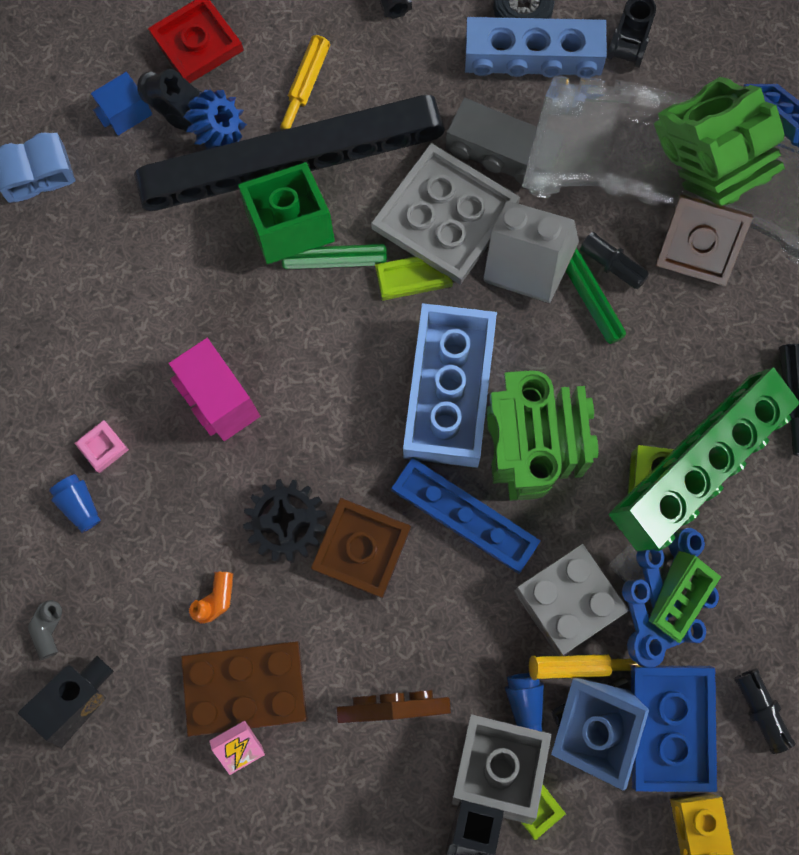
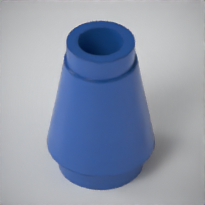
[49,474,101,533]
[505,673,544,732]

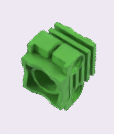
[654,77,785,206]
[486,371,598,501]

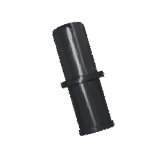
[580,232,649,289]

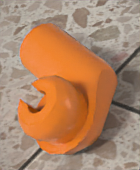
[189,572,233,624]

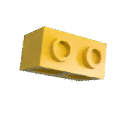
[670,793,734,855]

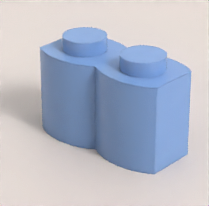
[0,133,76,203]

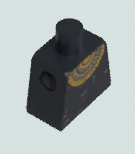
[18,656,114,748]

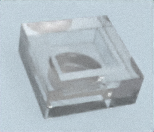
[608,543,665,593]

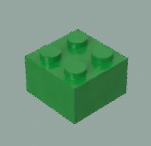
[238,162,335,264]

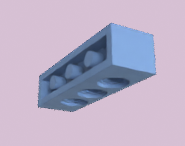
[465,17,607,78]

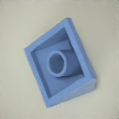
[551,678,649,790]

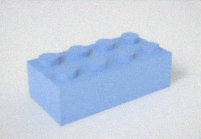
[403,303,497,468]

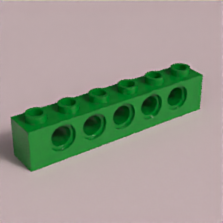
[608,367,799,551]

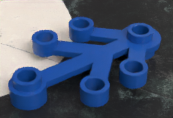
[622,528,719,668]

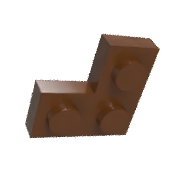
[337,690,451,723]

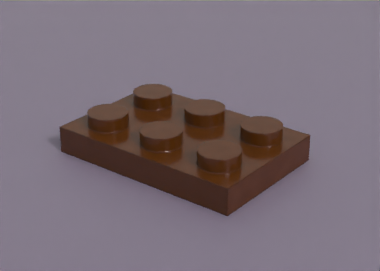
[182,641,307,737]

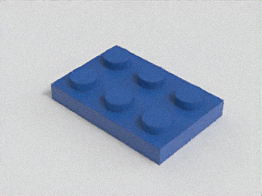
[631,665,717,792]

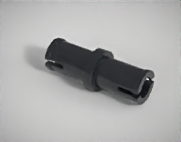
[734,668,796,754]

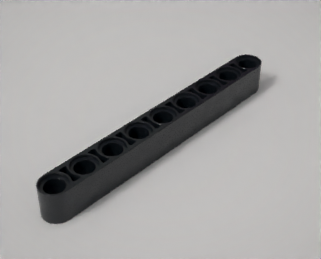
[134,95,445,211]

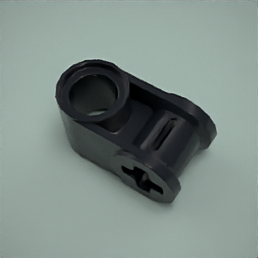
[607,0,656,68]
[137,69,202,131]

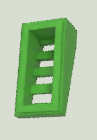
[649,551,721,643]

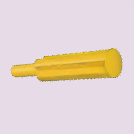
[280,35,330,130]
[529,655,638,680]

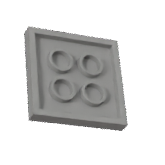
[371,143,520,285]

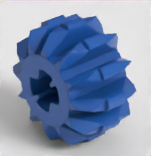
[184,89,247,150]

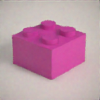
[169,337,261,441]

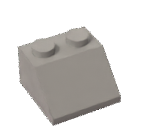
[484,201,579,303]

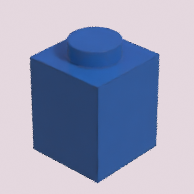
[91,71,153,136]

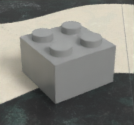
[514,544,629,656]
[452,714,552,825]

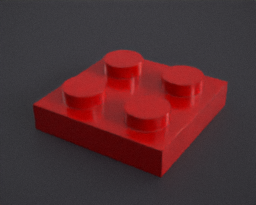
[148,0,244,83]

